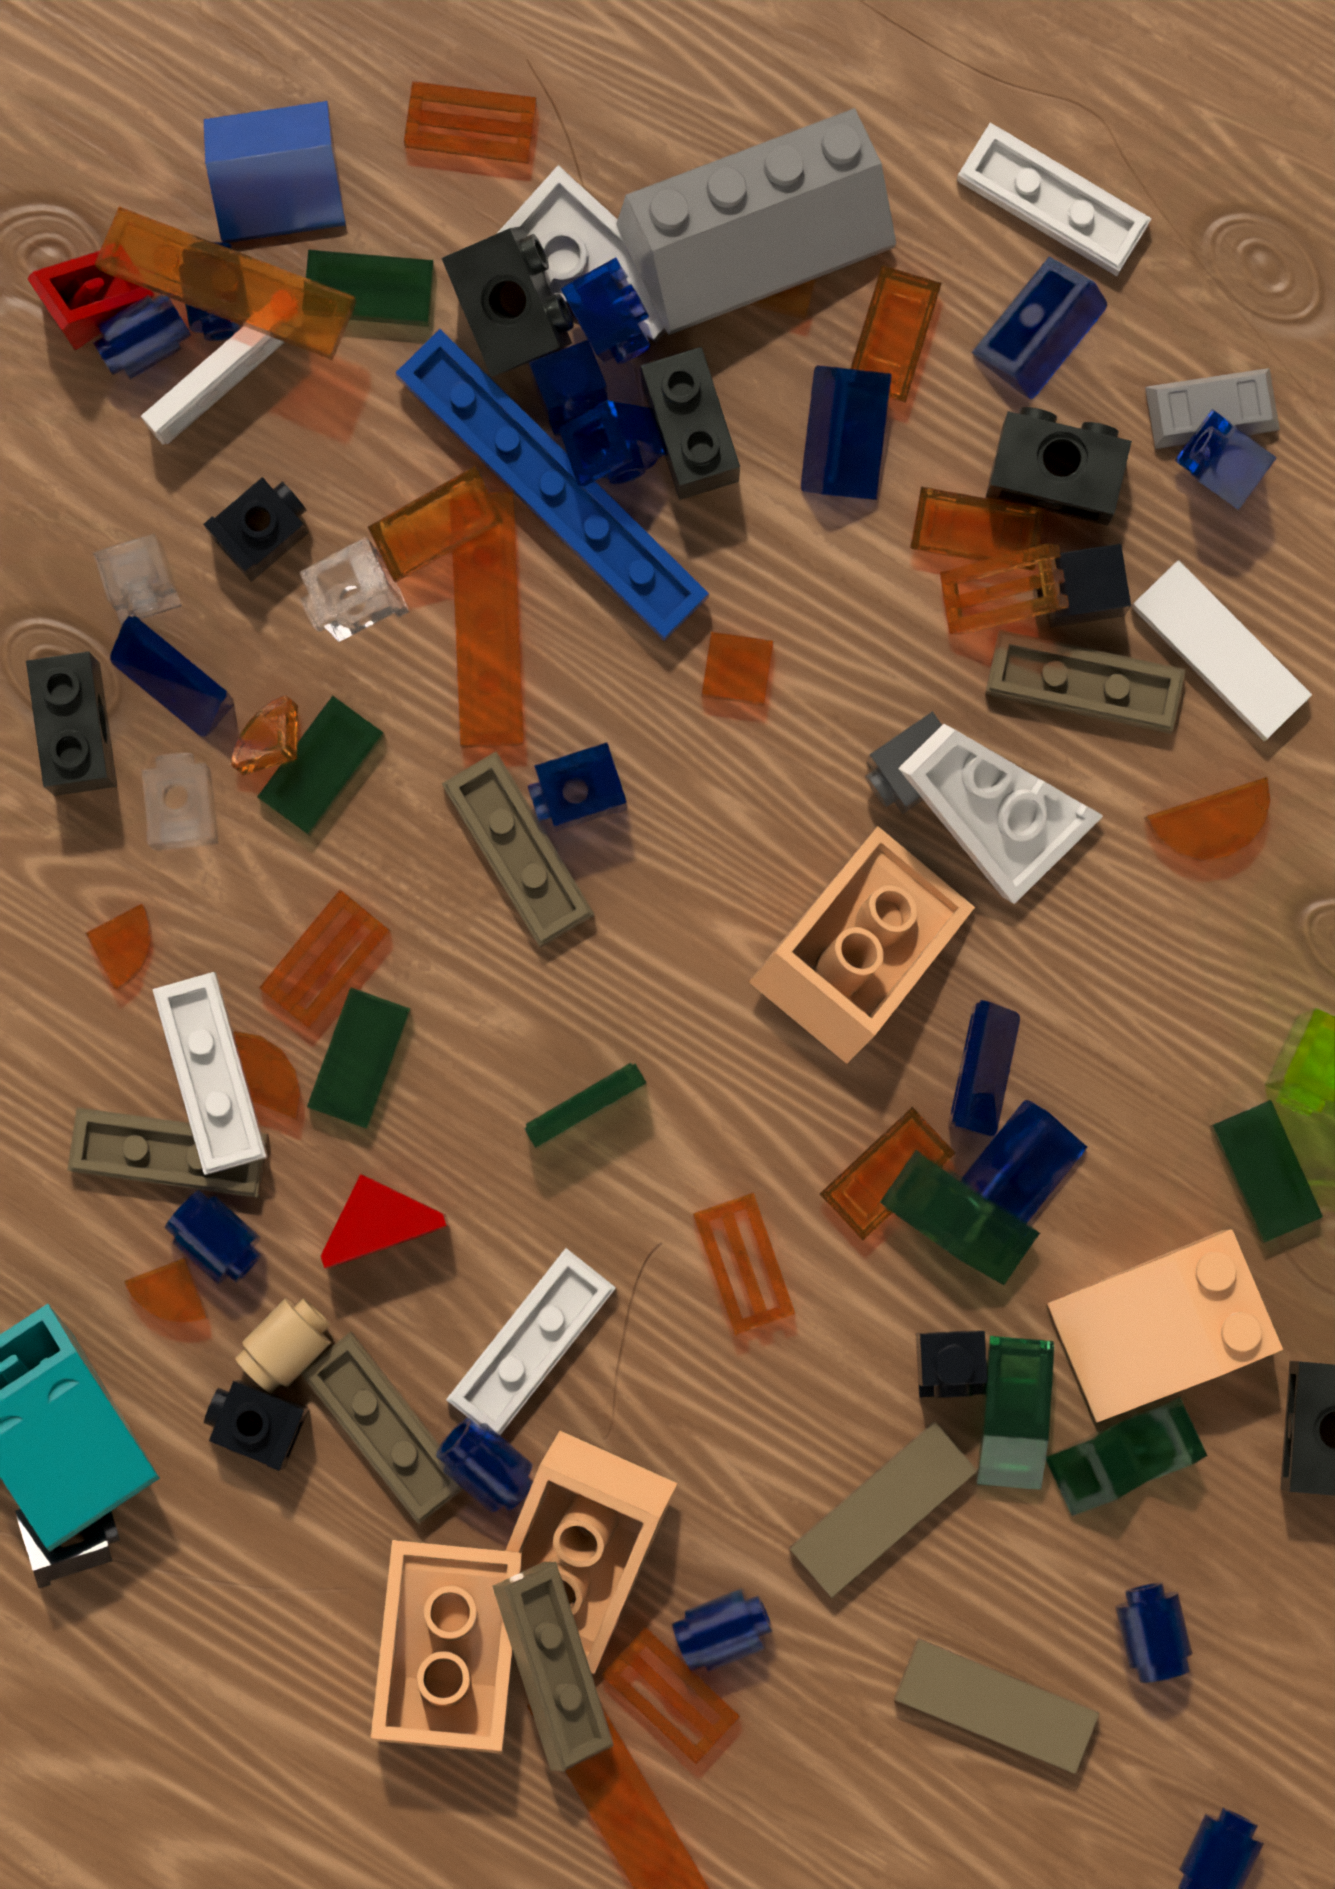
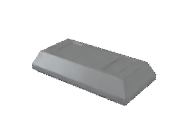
[1145,368,1280,449]

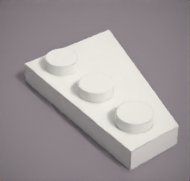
[498,165,666,342]
[898,724,1103,904]

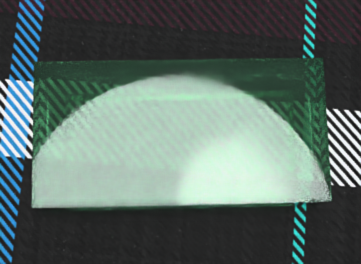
[303,250,435,327]
[257,695,385,836]
[307,987,411,1129]
[524,1063,647,1150]
[1210,1100,1323,1243]

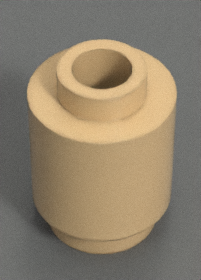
[235,1298,331,1394]

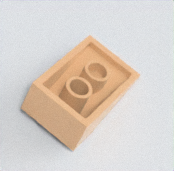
[749,826,975,1064]
[1046,1229,1283,1423]
[505,1431,678,1674]
[371,1540,522,1754]

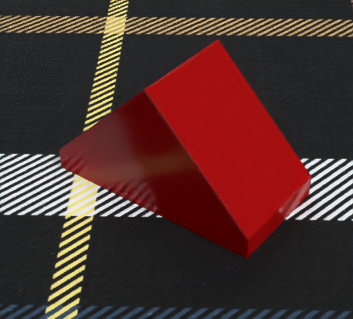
[27,244,155,351]
[320,1174,450,1269]

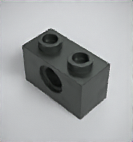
[441,226,574,377]
[641,347,740,500]
[985,407,1132,526]
[26,651,117,796]
[1280,1361,1335,1496]

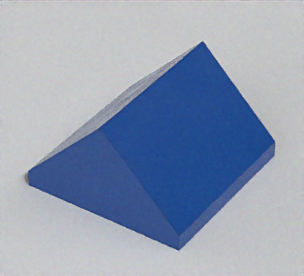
[203,101,346,244]

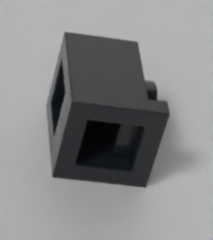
[203,477,308,582]
[915,1330,988,1398]
[203,1380,309,1471]
[15,1509,120,1589]

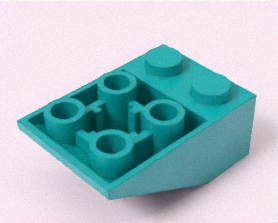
[0,1303,160,1552]

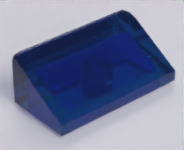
[971,256,1107,399]
[800,365,892,500]
[110,615,234,737]
[948,1000,1020,1137]
[948,1100,1088,1246]

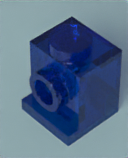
[560,257,651,365]
[529,339,613,437]
[559,400,666,487]
[1175,409,1277,510]
[527,742,628,832]

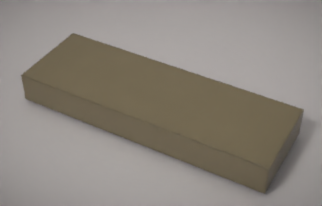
[985,630,1186,734]
[442,751,595,948]
[67,1107,269,1198]
[301,1332,470,1524]
[789,1421,978,1598]
[492,1562,614,1772]
[894,1638,1100,1774]

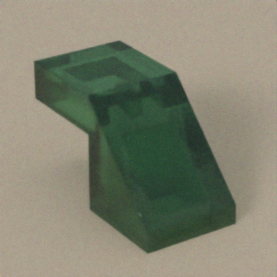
[880,1150,1040,1285]
[977,1336,1054,1490]
[1045,1397,1208,1516]

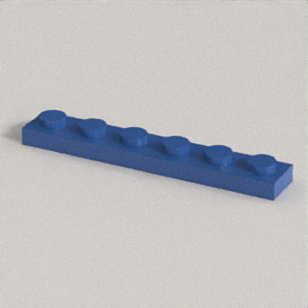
[395,329,709,641]

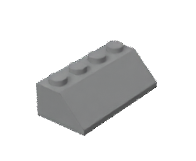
[616,108,896,335]

